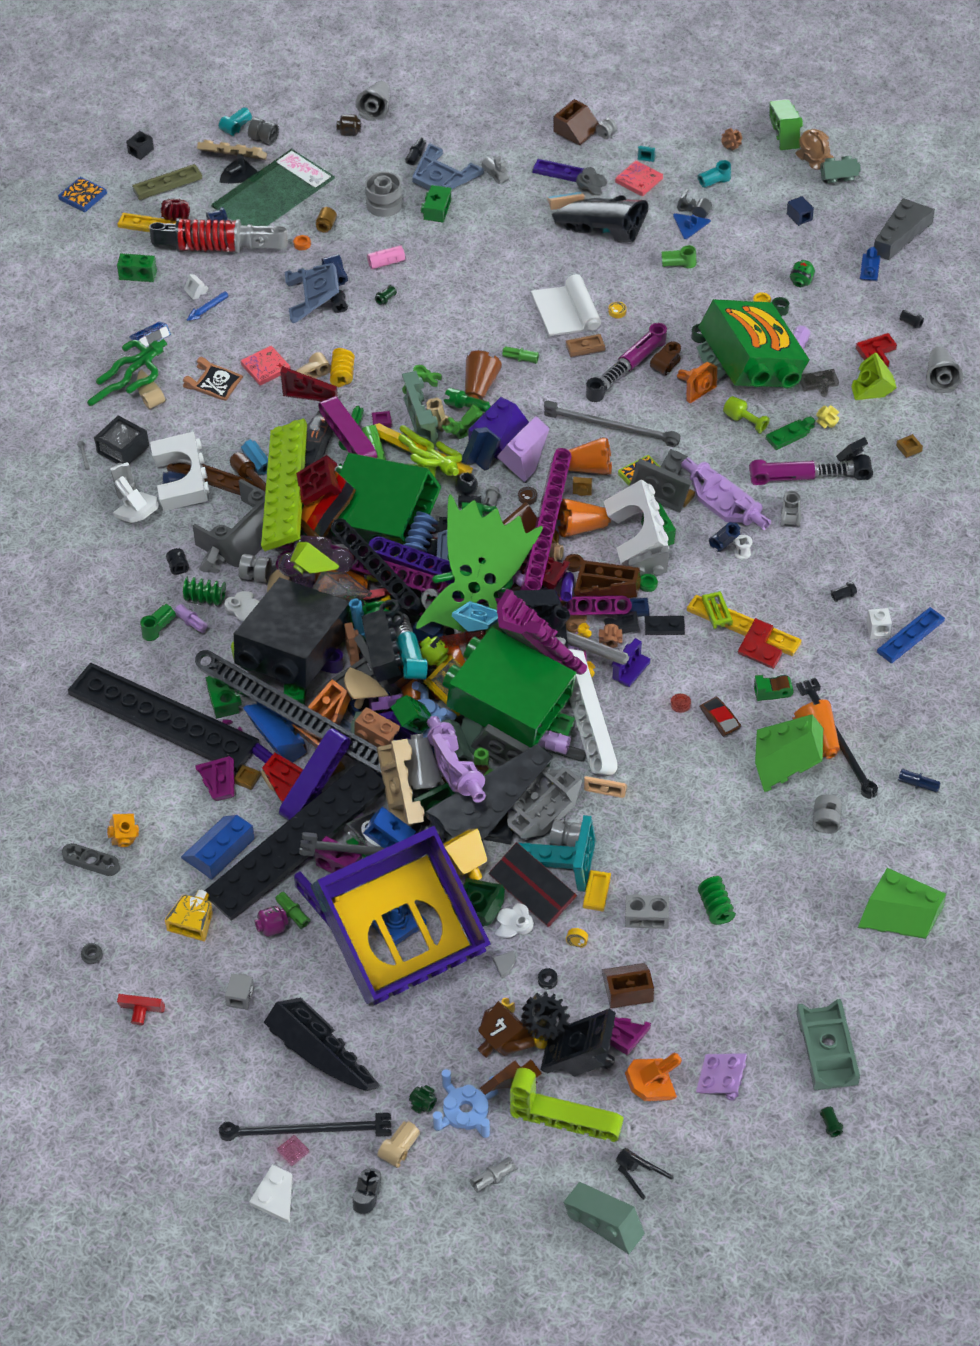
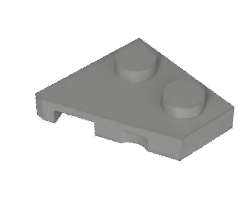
[628,546,669,576]

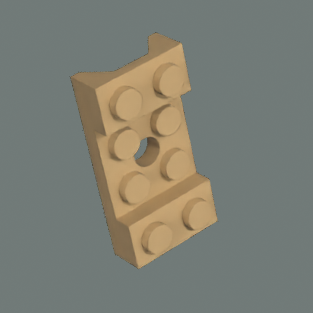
[377,739,424,826]

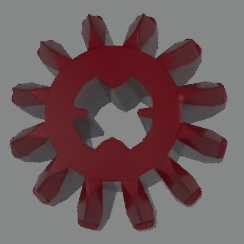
[160,198,190,221]

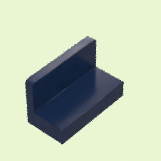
[462,427,501,471]

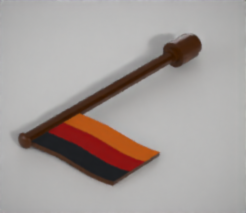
[230,452,356,548]

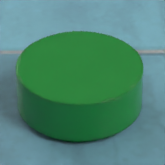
[639,574,658,592]

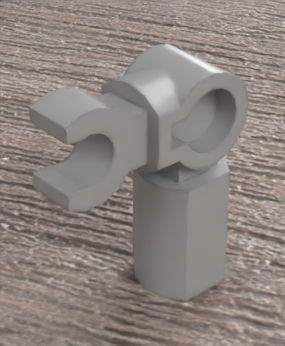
[482,156,509,184]

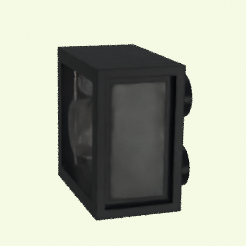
[94,415,149,464]

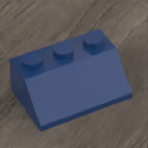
[243,704,307,763]
[181,815,255,880]

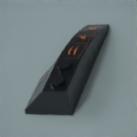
[305,410,333,467]

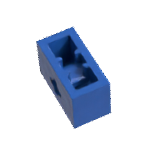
[363,806,416,848]

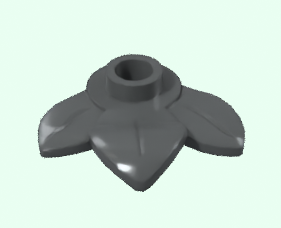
[576,167,607,195]

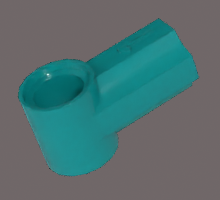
[218,107,252,136]
[697,160,731,187]

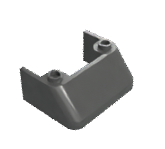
[193,479,265,567]

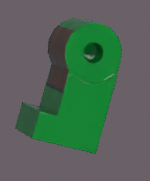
[754,675,794,701]

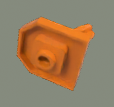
[677,362,717,404]
[625,1053,682,1101]

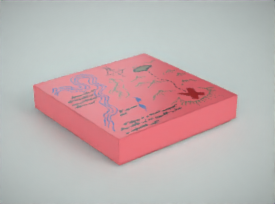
[615,161,663,197]
[240,346,291,386]

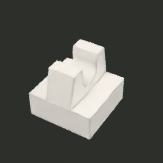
[184,275,208,299]

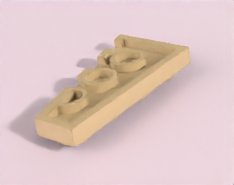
[197,140,267,160]

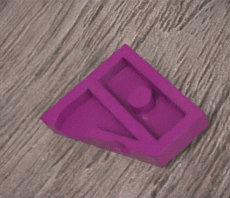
[195,756,235,801]
[610,1017,651,1055]

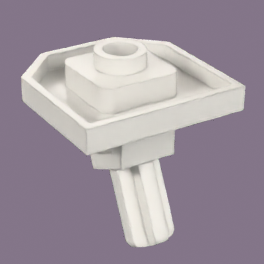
[113,476,159,523]

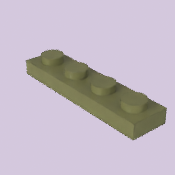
[132,164,202,200]

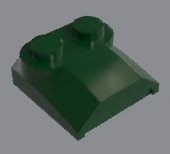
[452,878,505,927]

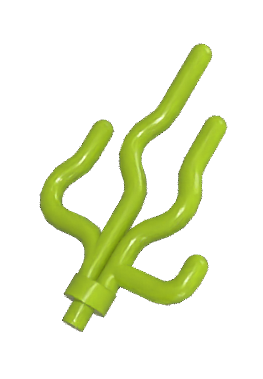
[398,425,462,476]

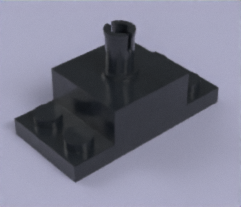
[540,1008,616,1077]

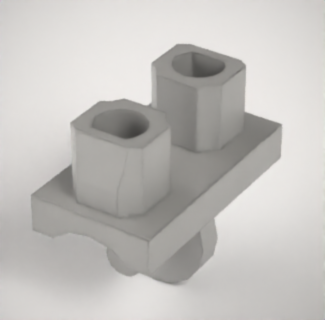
[110,462,136,500]

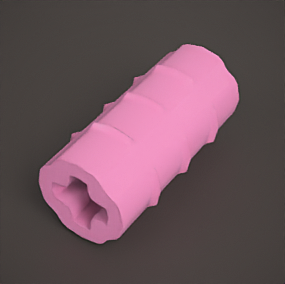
[367,245,405,269]

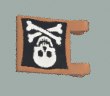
[183,357,243,401]

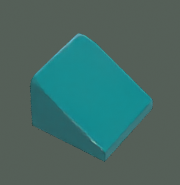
[637,146,656,162]

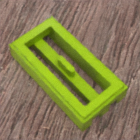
[702,591,733,629]

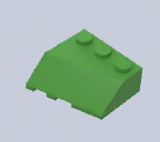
[755,714,823,792]
[858,868,946,939]

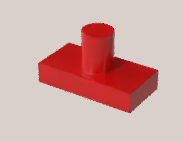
[117,994,165,1025]

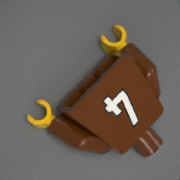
[477,997,548,1058]

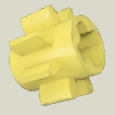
[816,405,839,428]

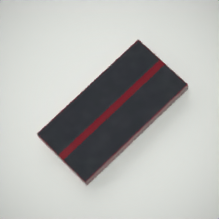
[488,842,577,927]

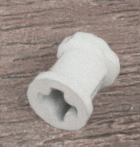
[734,535,752,559]

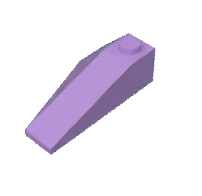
[497,416,550,482]

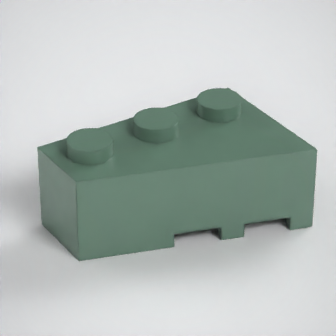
[563,1181,645,1254]

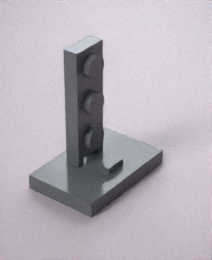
[629,449,692,513]
[312,634,401,697]
[470,724,530,765]

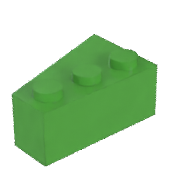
[769,99,803,151]

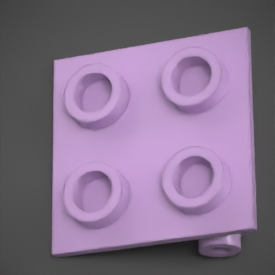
[696,1053,747,1100]

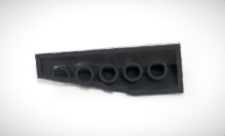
[263,998,380,1091]

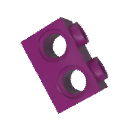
[315,836,362,873]

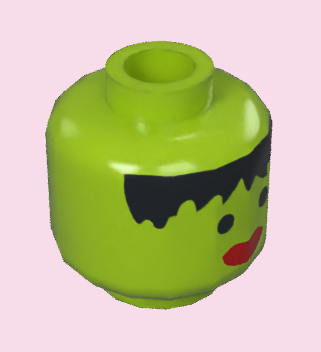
[420,636,449,666]

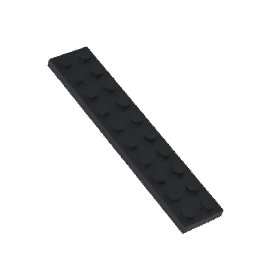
[68,662,260,773]
[204,761,386,921]

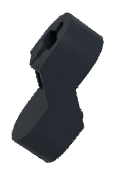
[353,1168,381,1214]

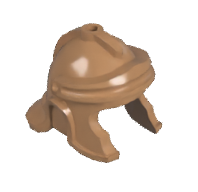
[795,129,834,170]

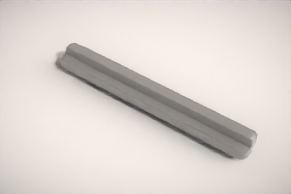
[566,631,629,665]

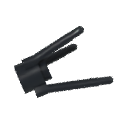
[616,1147,674,1200]

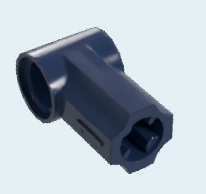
[321,254,348,286]
[709,522,740,552]

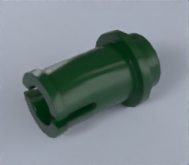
[375,285,397,305]
[820,1106,843,1137]

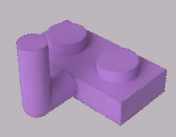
[368,694,402,711]

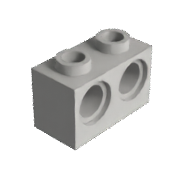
[625,894,669,929]

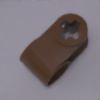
[650,341,681,376]

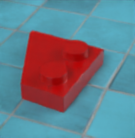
[262,752,303,803]

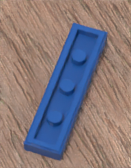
[877,607,945,664]

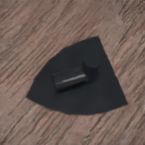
[220,154,261,184]

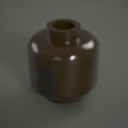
[336,114,361,136]

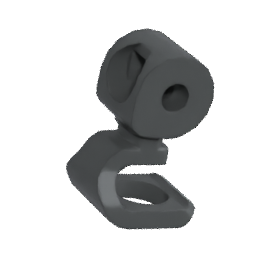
[677,189,712,218]

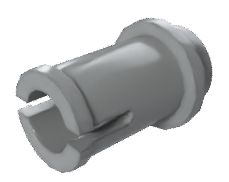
[483,486,500,506]

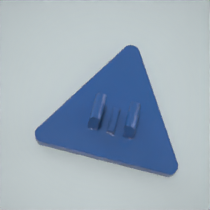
[673,213,711,239]

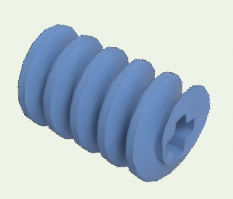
[403,511,438,553]

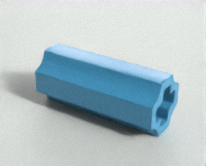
[241,439,268,475]

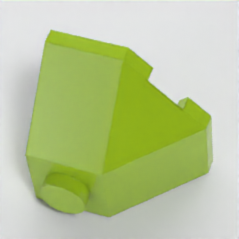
[851,353,897,400]
[290,542,339,574]

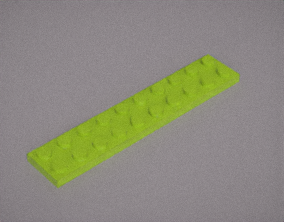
[261,418,307,552]

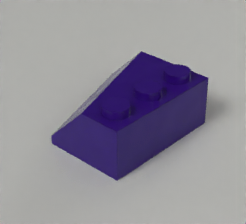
[468,397,529,461]

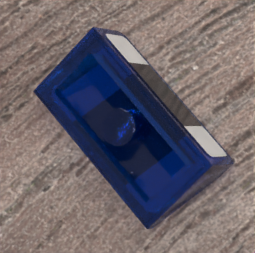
[129,321,171,347]

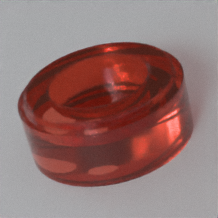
[671,693,691,713]

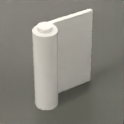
[531,274,601,337]

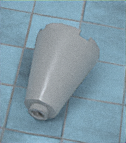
[355,81,390,121]
[926,347,963,393]
[404,734,443,789]

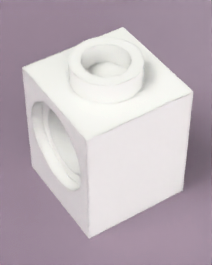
[866,608,892,639]

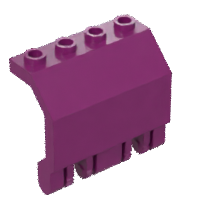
[497,589,587,675]

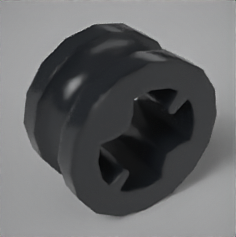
[538,968,558,990]

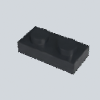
[836,437,868,462]
[644,616,685,635]

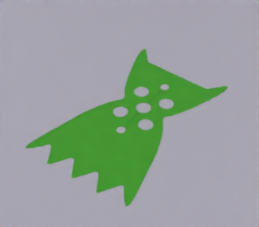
[416,494,543,638]

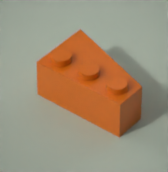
[292,679,351,748]

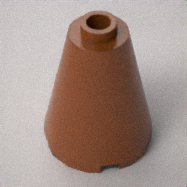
[465,350,502,400]

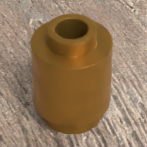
[316,207,337,233]

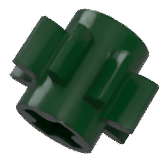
[409,1085,437,1114]

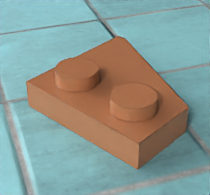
[344,622,361,666]

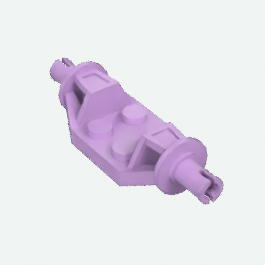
[681,457,771,530]
[427,716,486,803]

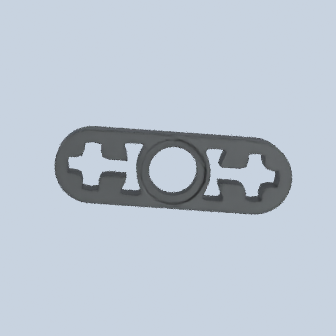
[62,843,120,876]

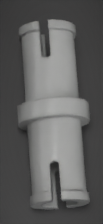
[470,1157,516,1192]

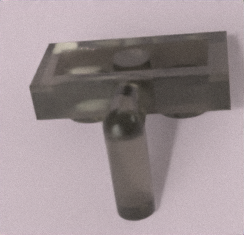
[800,369,839,397]

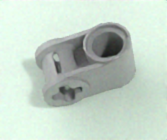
[780,490,801,527]

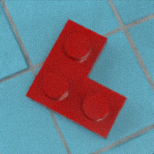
[856,333,897,367]
[737,618,783,669]

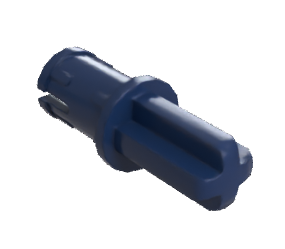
[898,768,941,792]

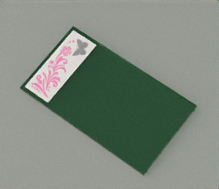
[211,149,335,226]

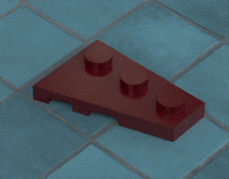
[280,366,338,402]

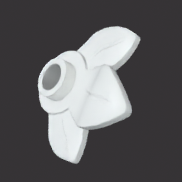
[224,591,259,621]
[495,903,534,938]

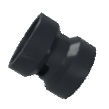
[166,548,189,575]

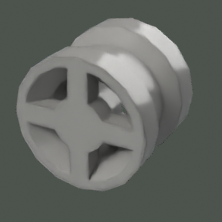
[596,118,617,139]

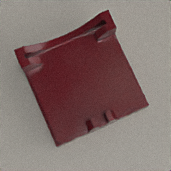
[296,455,342,506]

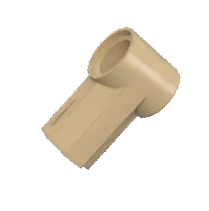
[426,397,450,432]
[377,1121,420,1168]

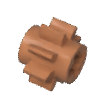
[721,128,742,150]
[599,624,623,648]

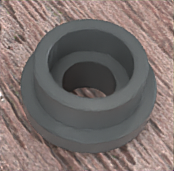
[81,943,103,964]

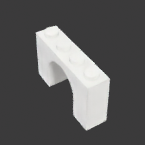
[150,432,210,511]
[604,479,669,566]

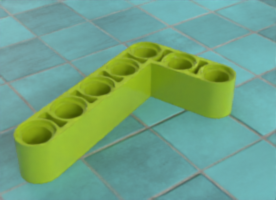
[510,1068,624,1142]

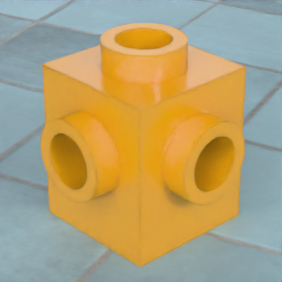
[107,813,139,847]

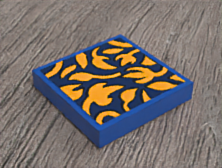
[58,176,107,212]

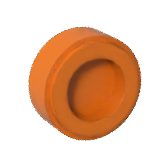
[293,235,311,251]

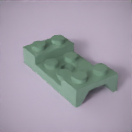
[402,371,439,447]
[796,999,860,1090]

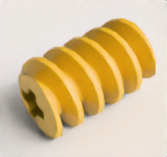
[330,348,355,387]

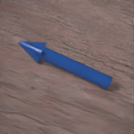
[187,291,229,321]

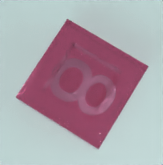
[277,1135,309,1166]

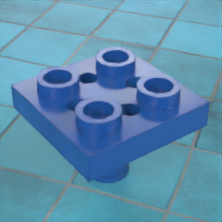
[371,904,427,946]

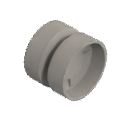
[365,171,402,217]

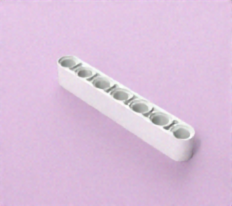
[569,649,617,775]

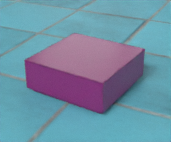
[372,411,392,428]

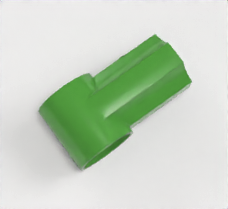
[661,245,696,269]

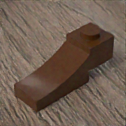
[480,1059,542,1095]

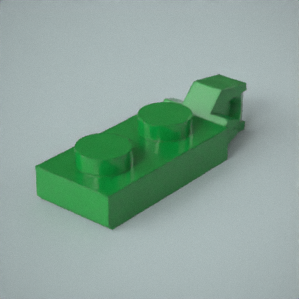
[765,416,816,450]

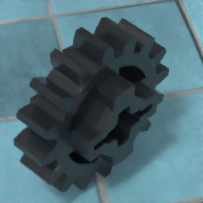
[521,992,570,1041]

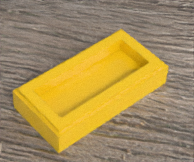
[583,870,611,911]

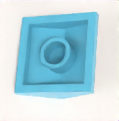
[452,601,498,632]

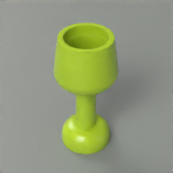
[723,396,770,434]

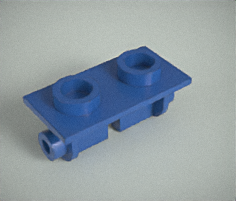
[860,247,880,281]

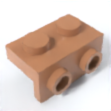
[354,708,400,747]

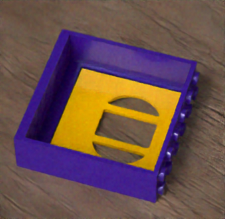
[311,826,491,1006]

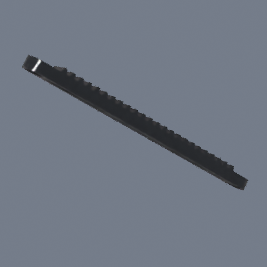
[195,650,382,775]

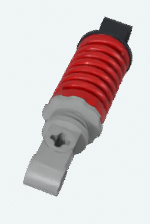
[149,218,288,253]

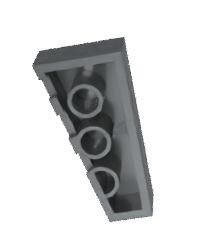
[874,198,935,260]

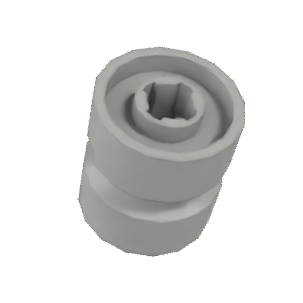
[238,554,272,583]
[813,794,842,834]
[550,819,581,847]

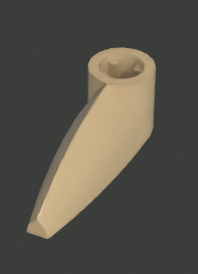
[296,352,331,378]
[137,369,166,409]

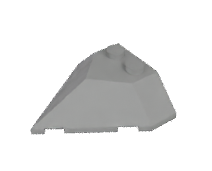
[500,765,582,839]

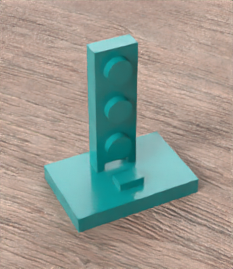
[518,815,596,892]

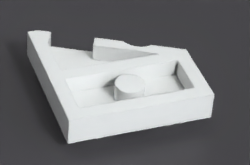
[249,1165,293,1223]

